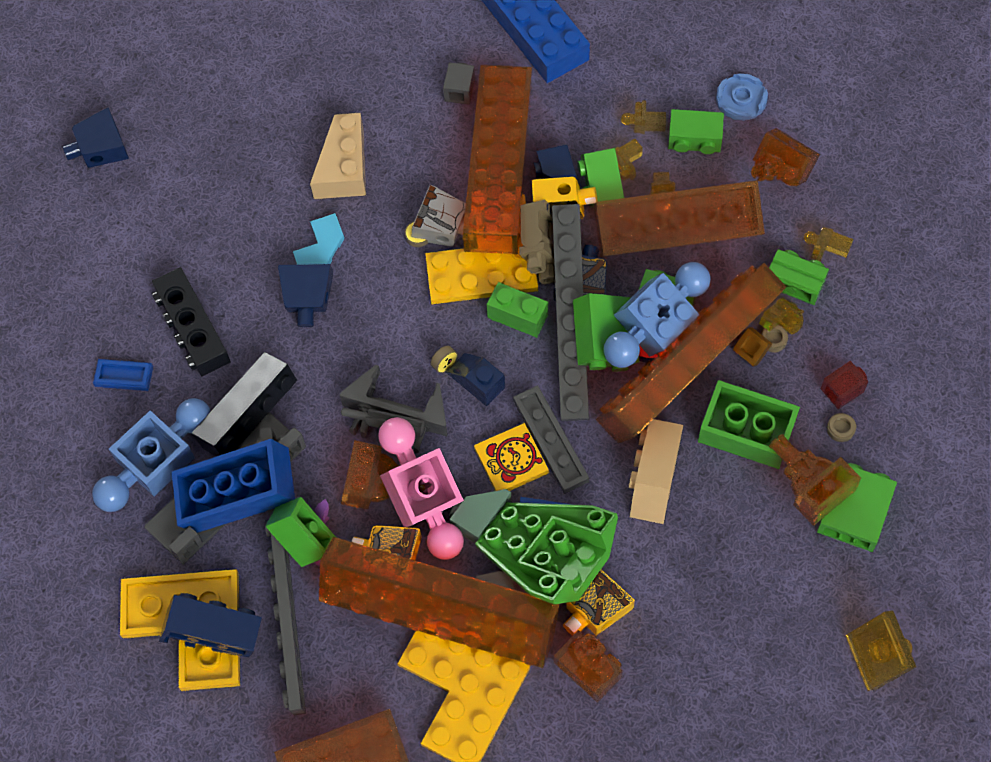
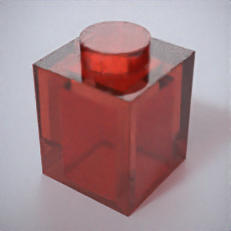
[821,360,868,410]

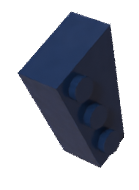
[159,593,262,657]

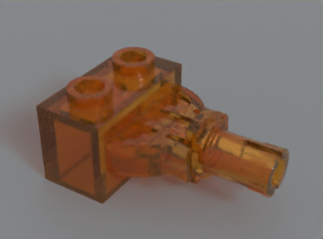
[751,128,820,187]
[769,434,861,526]
[340,440,425,509]
[554,630,623,703]

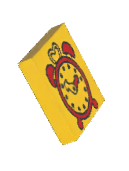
[474,423,549,491]

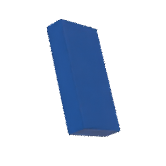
[93,359,153,391]

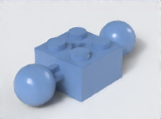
[604,262,711,368]
[92,398,211,512]

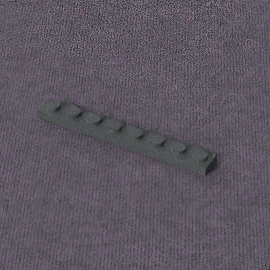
[552,204,589,421]

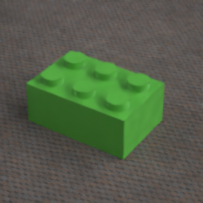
[698,380,800,469]

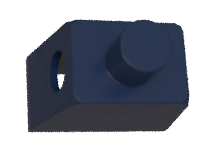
[62,108,129,168]
[278,264,333,327]

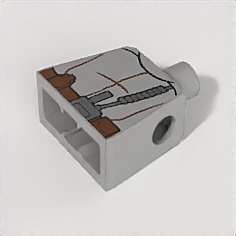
[411,185,478,246]

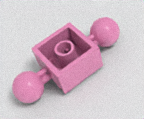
[378,417,464,560]

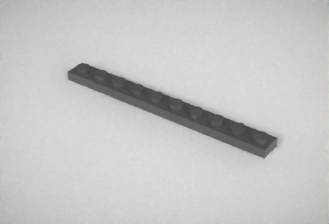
[256,427,306,716]

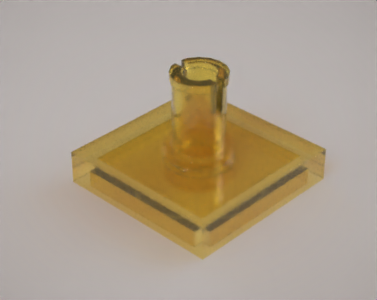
[845,611,916,691]

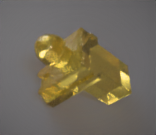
[621,100,666,134]
[615,139,643,181]
[650,172,676,214]
[804,227,853,262]
[759,297,804,335]

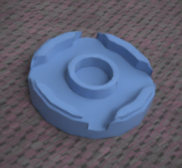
[716,73,768,121]

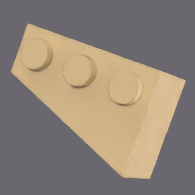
[310,113,366,199]
[629,418,683,524]

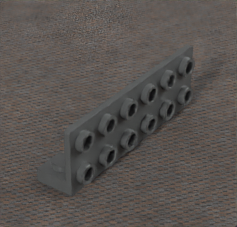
[145,412,306,565]

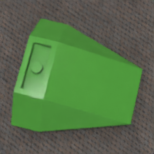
[475,502,618,604]

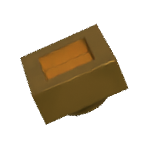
[733,327,772,366]

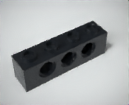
[151,267,231,377]

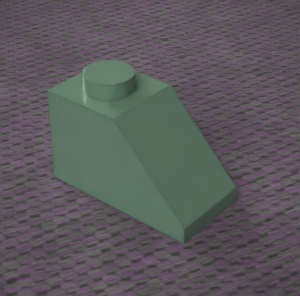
[449,489,512,543]

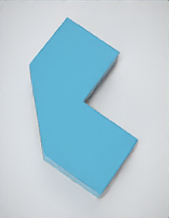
[293,213,344,265]

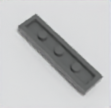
[513,385,590,494]

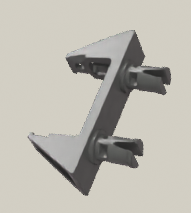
[340,365,448,453]

